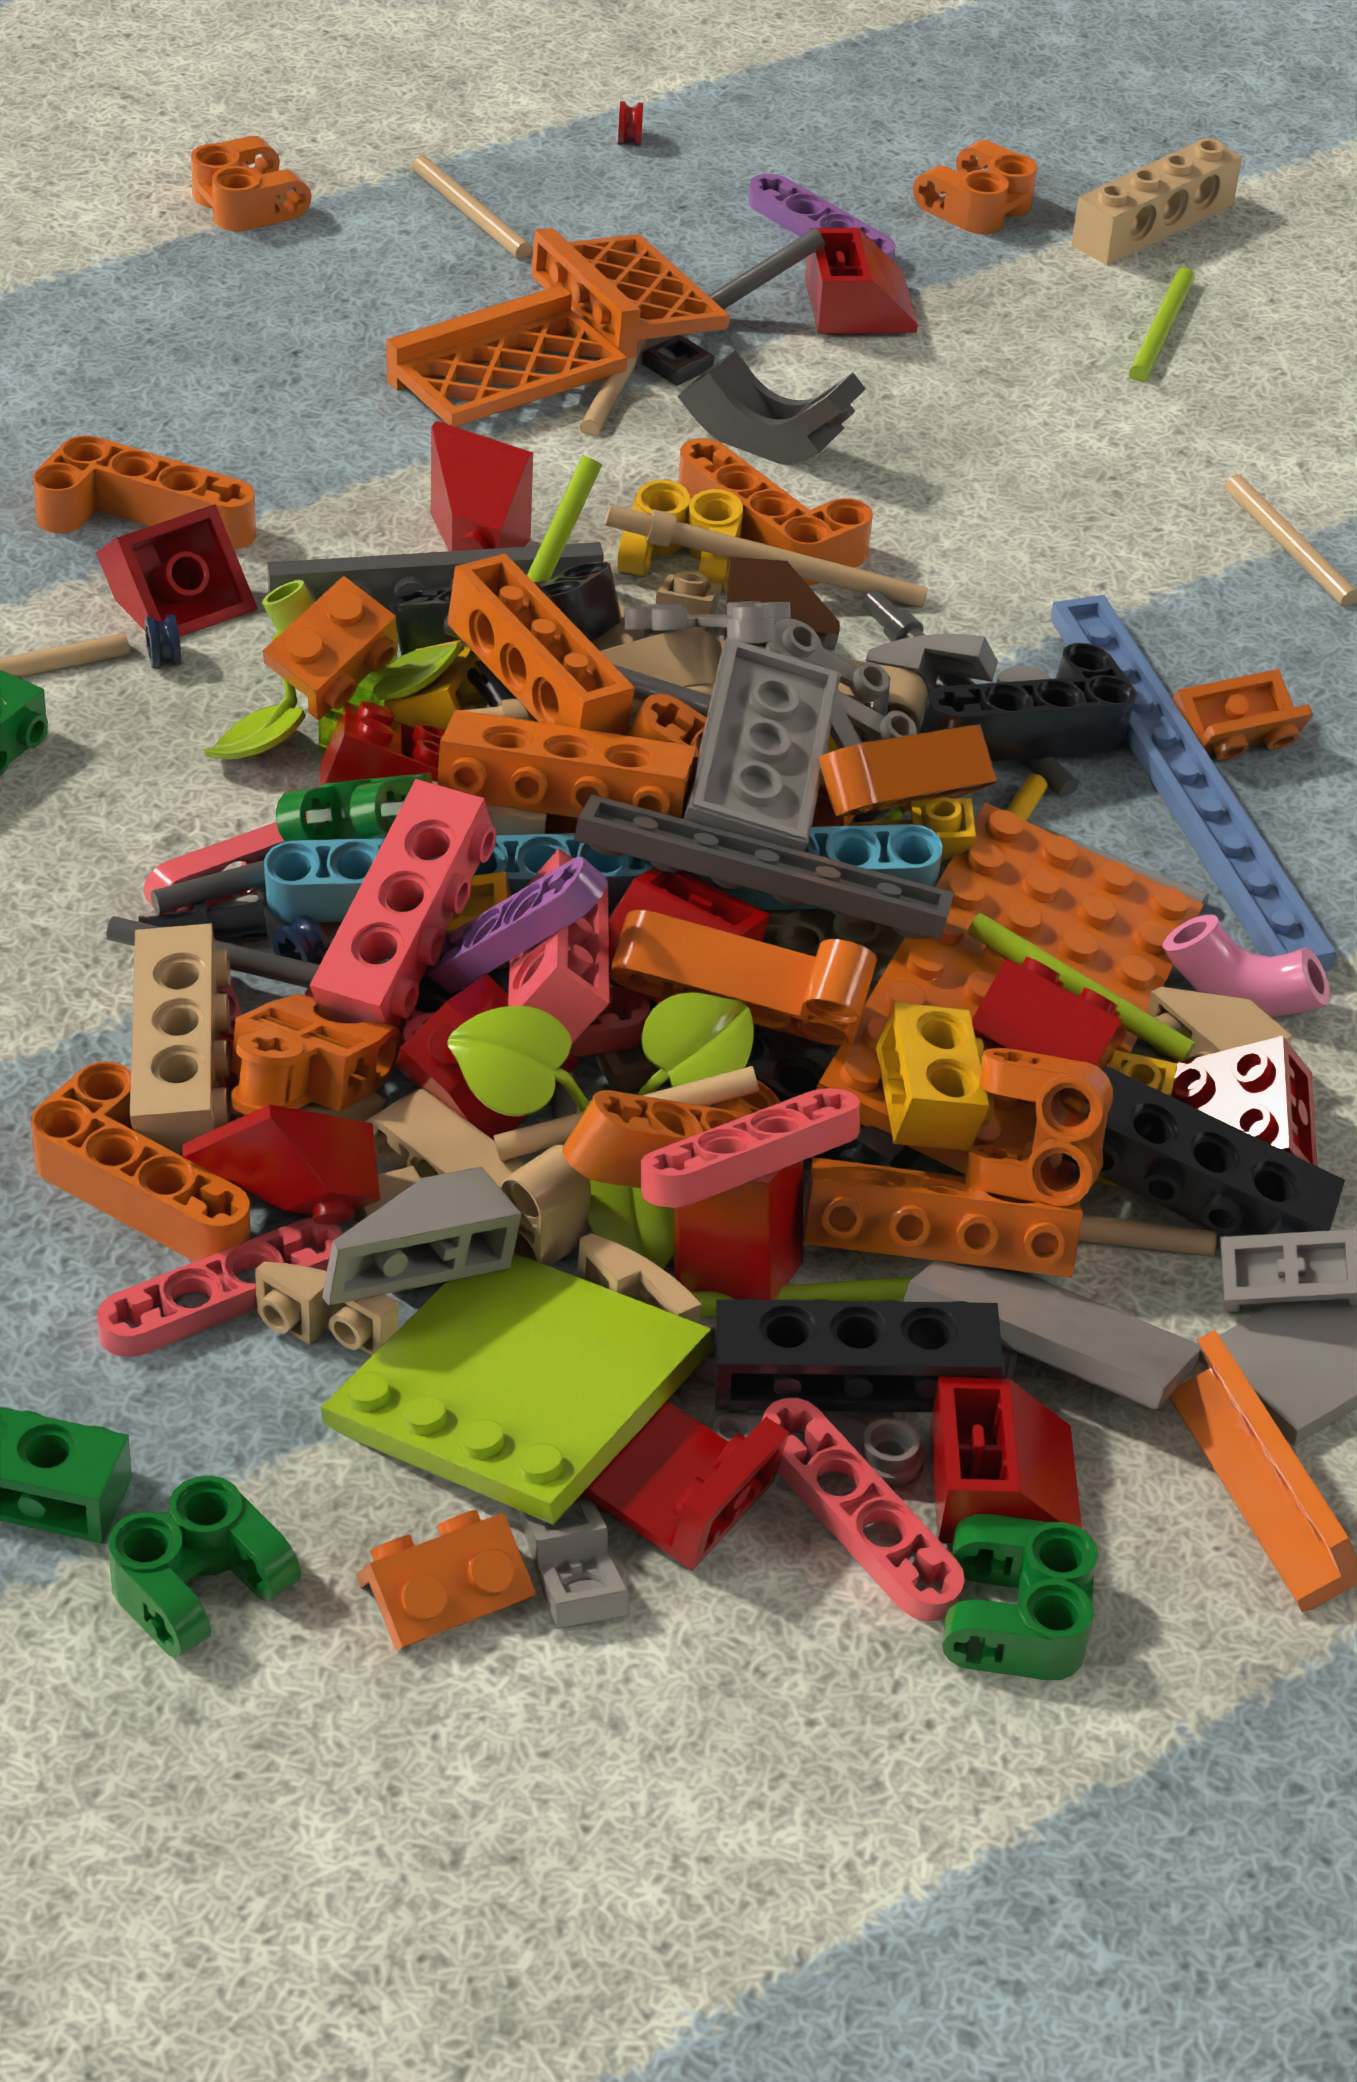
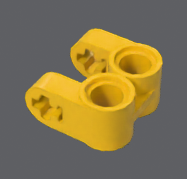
[617,480,743,592]

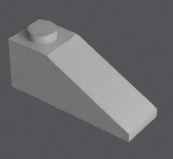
[322,1167,522,1306]

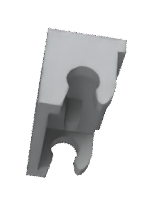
[1220,1229,1357,1313]

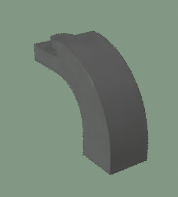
[677,350,866,463]

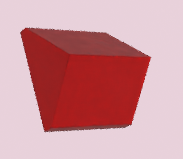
[673,1161,804,1300]

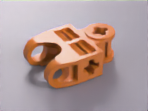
[230,994,400,1115]

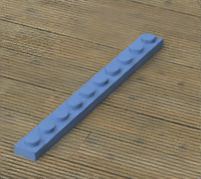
[1050,595,1336,971]

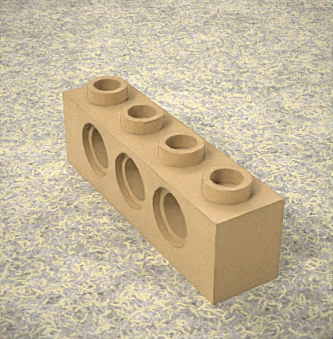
[1071,137,1242,265]
[130,923,231,1157]

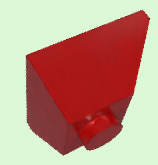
[430,421,533,551]
[96,504,258,637]
[395,974,580,1141]
[182,1104,380,1225]

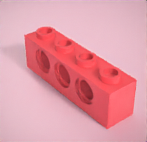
[310,779,496,1028]
[508,849,609,1045]

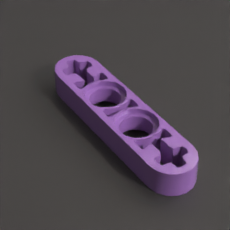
[748,174,896,261]
[424,856,607,994]

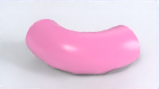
[1163,915,1330,1018]

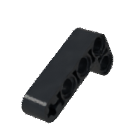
[388,562,622,656]
[920,643,1137,762]

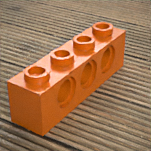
[447,553,635,736]
[437,709,697,819]
[803,1157,1083,1278]

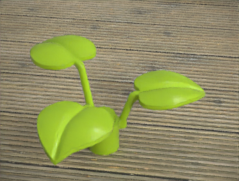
[202,580,465,759]
[447,992,754,1269]

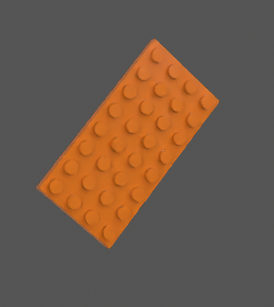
[816,802,1204,1178]

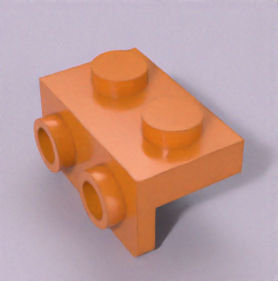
[263,576,397,720]
[1172,669,1314,761]
[356,1509,537,1651]

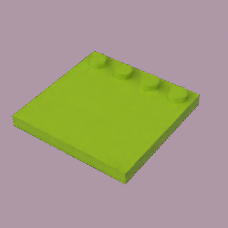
[321,1252,714,1525]

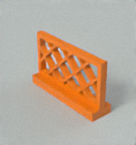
[531,228,730,358]
[386,285,627,427]

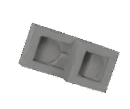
[866,634,998,693]
[519,1494,629,1629]

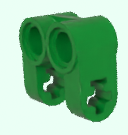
[276,773,432,842]
[108,1475,301,1658]
[942,1514,1098,1680]

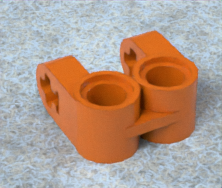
[191,136,312,231]
[913,140,1037,234]
[965,1048,1113,1206]

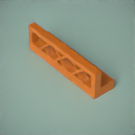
[1169,1330,1357,1612]

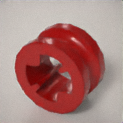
[618,101,644,146]

